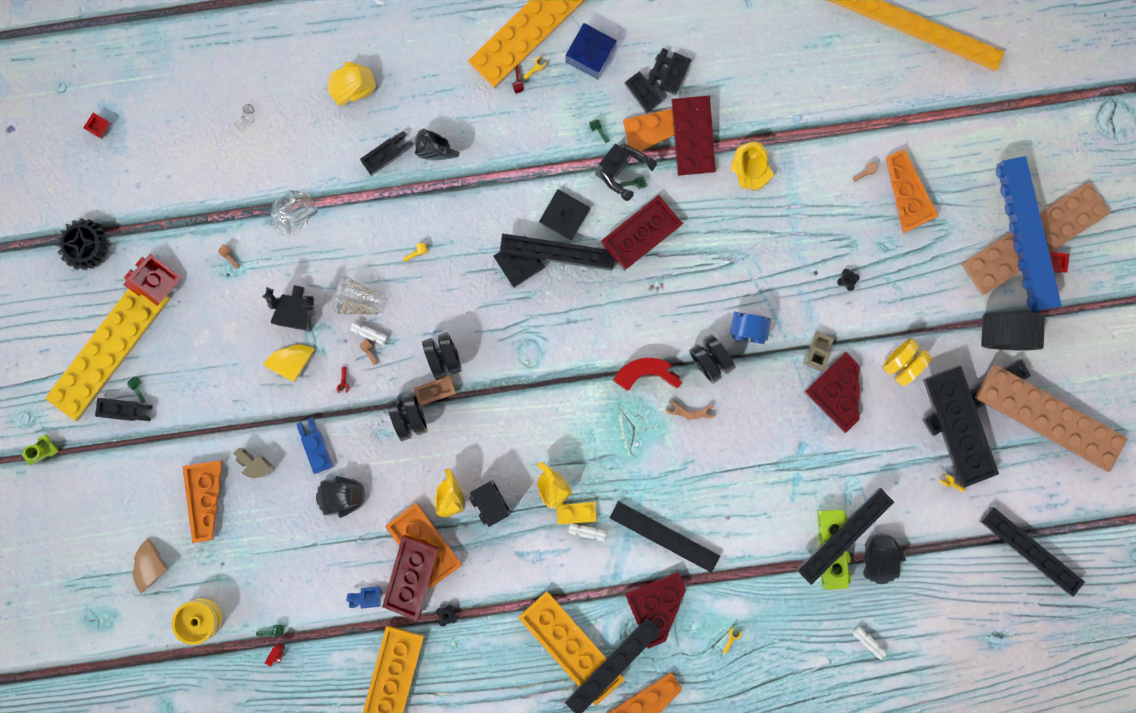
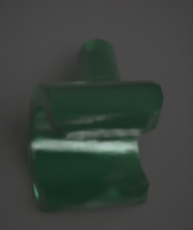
[589,119,609,143]
[620,177,647,190]
[127,376,146,403]
[256,625,284,638]

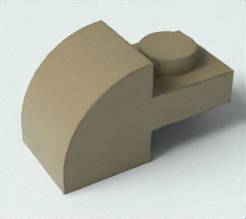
[803,331,834,372]
[233,448,276,478]

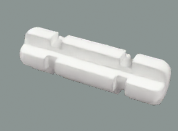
[350,322,387,345]
[568,523,606,541]
[853,627,887,660]

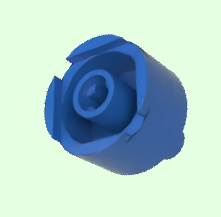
[729,311,772,344]

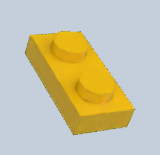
[557,502,596,525]

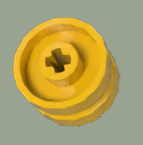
[881,338,932,387]
[171,597,223,645]

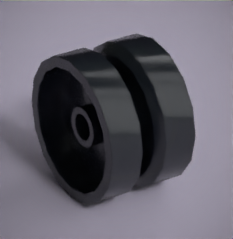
[422,332,462,381]
[689,334,736,384]
[387,393,428,442]

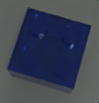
[565,23,617,80]

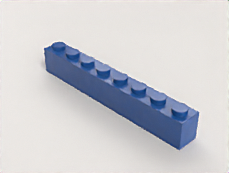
[996,156,1062,313]

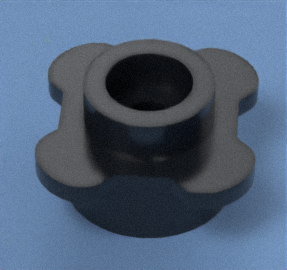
[837,269,860,291]
[436,604,458,627]

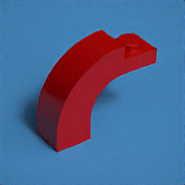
[612,358,683,392]

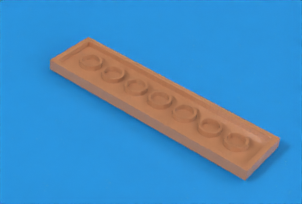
[961,182,1110,296]
[975,364,1128,472]

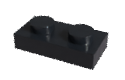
[624,71,662,114]

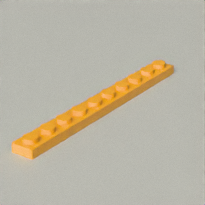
[827,0,1005,71]

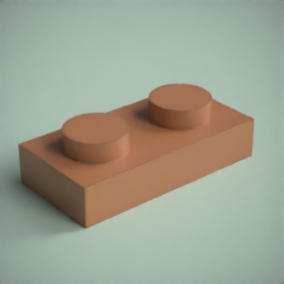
[413,375,457,406]

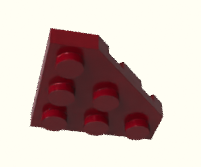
[804,352,860,433]
[625,571,686,649]

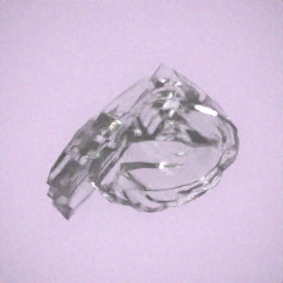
[271,190,317,238]

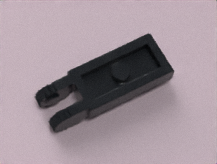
[359,131,414,176]
[95,398,153,421]

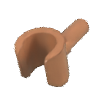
[853,162,878,182]
[218,244,239,269]
[360,339,378,365]

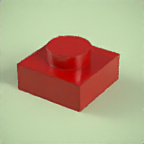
[83,112,112,139]
[1049,251,1070,274]
[264,643,285,667]

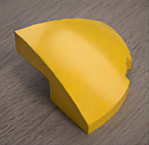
[263,345,316,382]

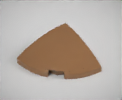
[133,538,169,593]

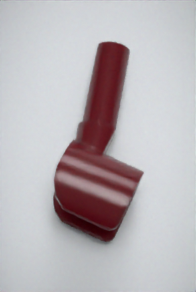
[512,66,524,94]

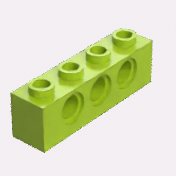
[817,509,851,590]

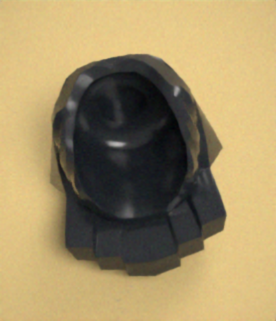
[415,128,460,161]
[316,476,365,518]
[863,534,906,584]

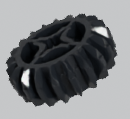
[56,219,111,270]

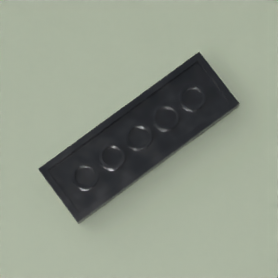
[923,365,999,488]

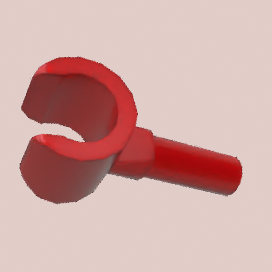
[336,367,350,393]

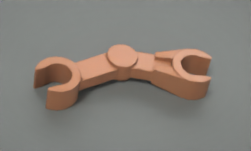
[665,402,715,420]

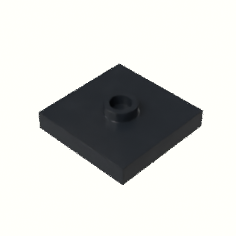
[539,189,591,241]

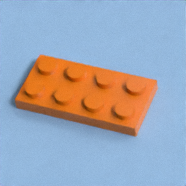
[385,503,463,589]

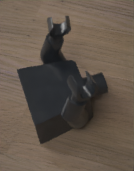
[595,143,657,201]
[262,285,316,332]

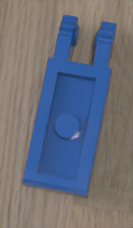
[297,418,333,474]

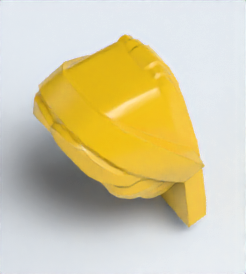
[328,62,376,106]
[730,141,774,191]
[536,461,572,509]
[435,468,465,517]

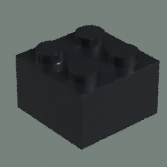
[469,479,511,527]

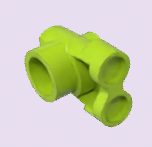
[22,434,59,466]

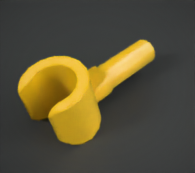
[523,56,546,80]
[403,242,428,262]
[939,473,965,492]
[722,628,742,654]

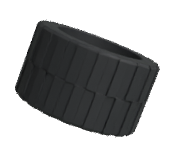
[981,312,1045,351]

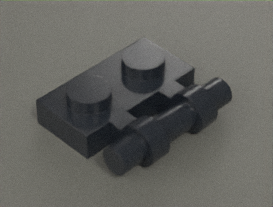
[648,48,692,95]

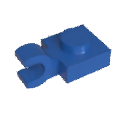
[346,586,382,609]

